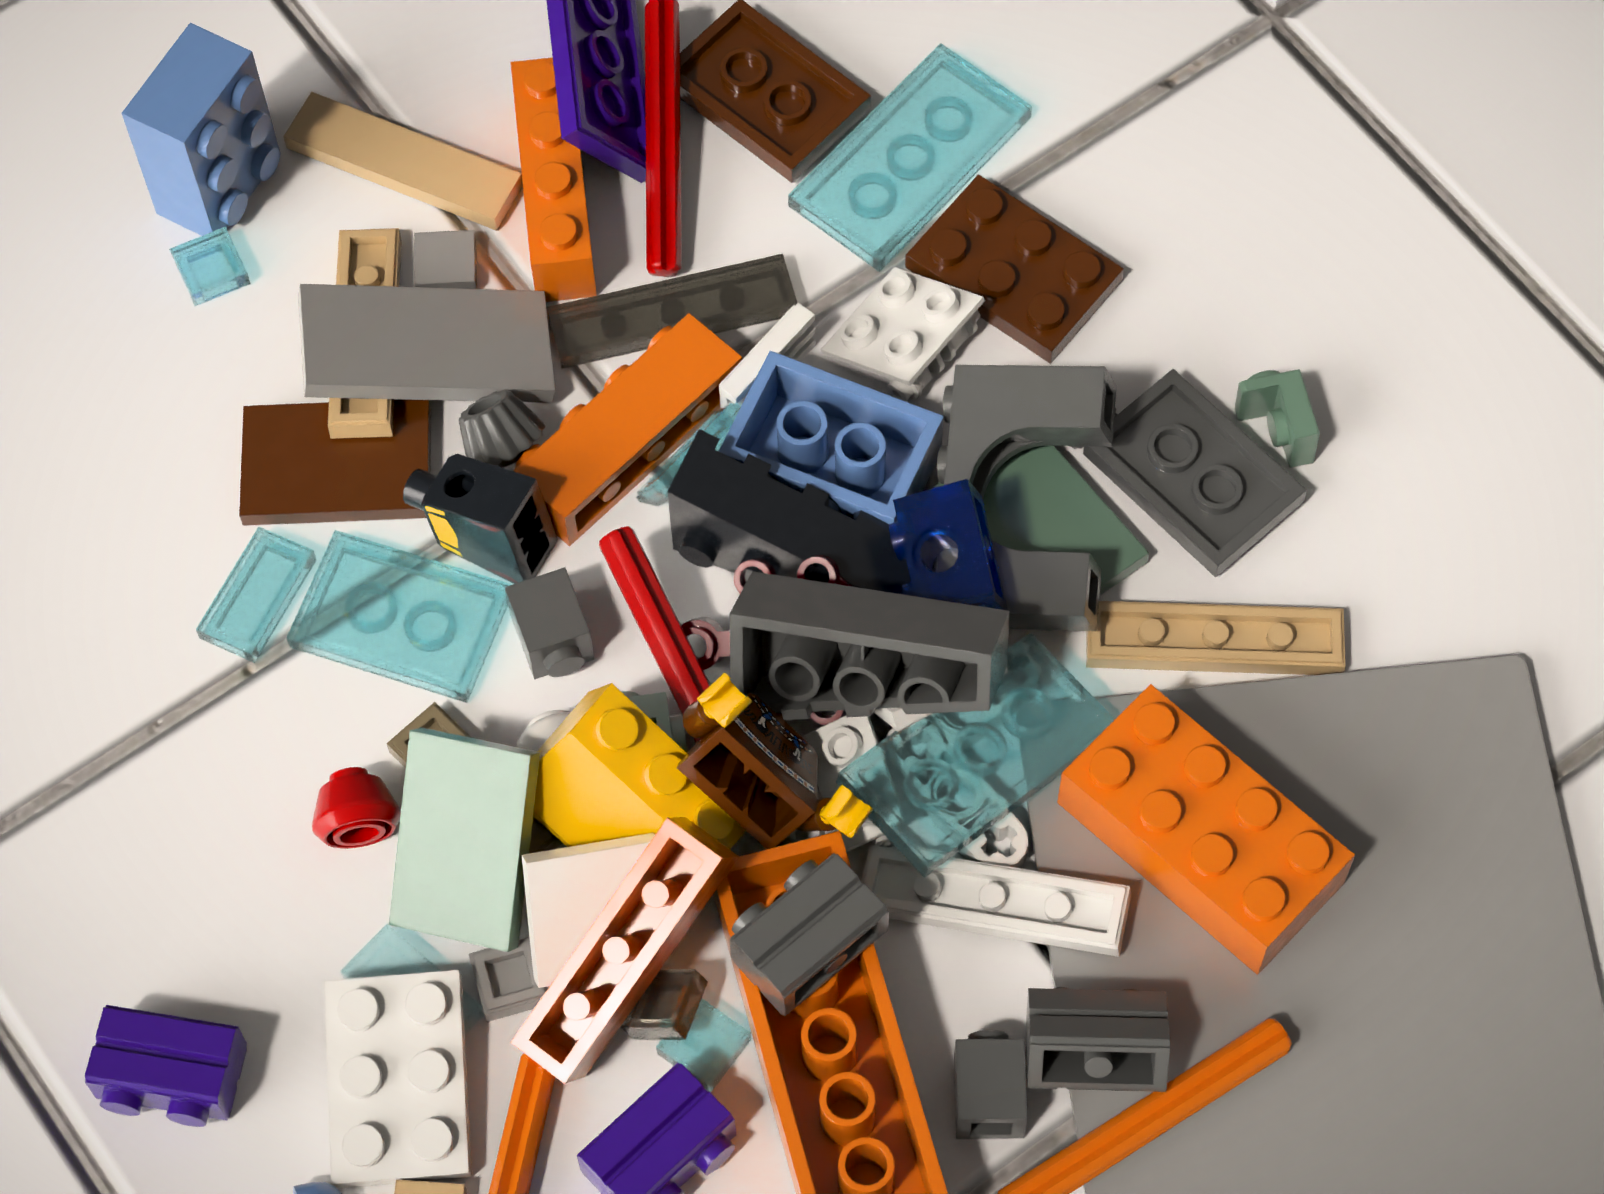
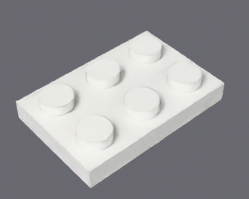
[324,970,472,1188]

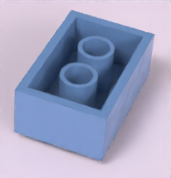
[121,22,281,243]
[719,351,944,532]

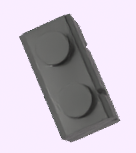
[729,853,889,1016]
[1025,987,1170,1092]

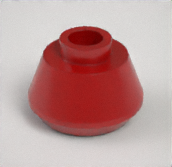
[312,767,401,849]

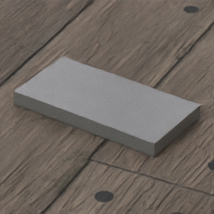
[298,284,555,403]

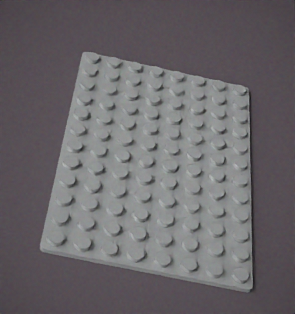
[1015,655,1604,1194]

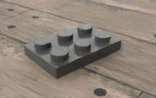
[1083,369,1307,578]

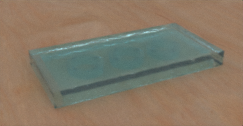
[788,43,1032,272]
[836,632,1115,878]

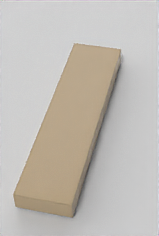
[283,91,523,231]
[328,228,402,439]
[1086,601,1345,675]

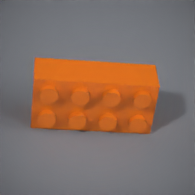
[1057,684,1355,975]

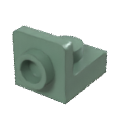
[1234,369,1320,468]

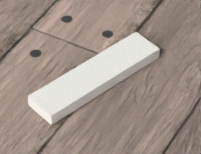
[861,845,1131,957]

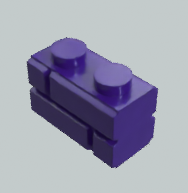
[85,1005,247,1127]
[577,1062,736,1194]

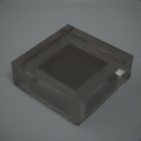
[621,969,708,1040]

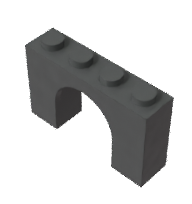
[925,365,1117,632]

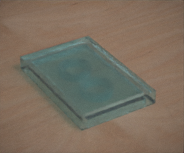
[286,530,511,703]

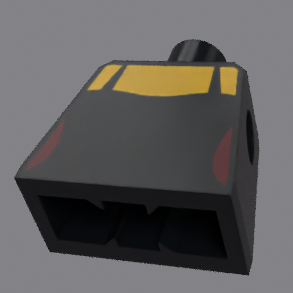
[403,454,558,584]

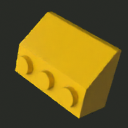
[533,683,746,850]

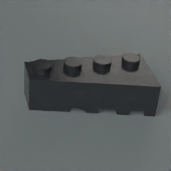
[667,429,935,598]

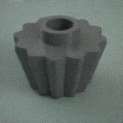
[458,389,546,467]

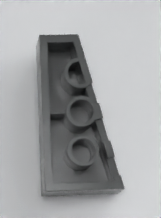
[729,571,1010,720]

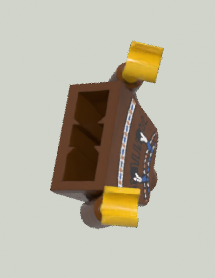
[677,673,874,849]

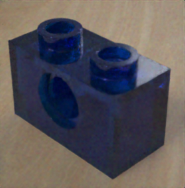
[889,479,1010,617]

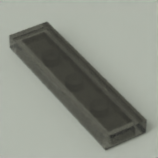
[547,254,797,369]

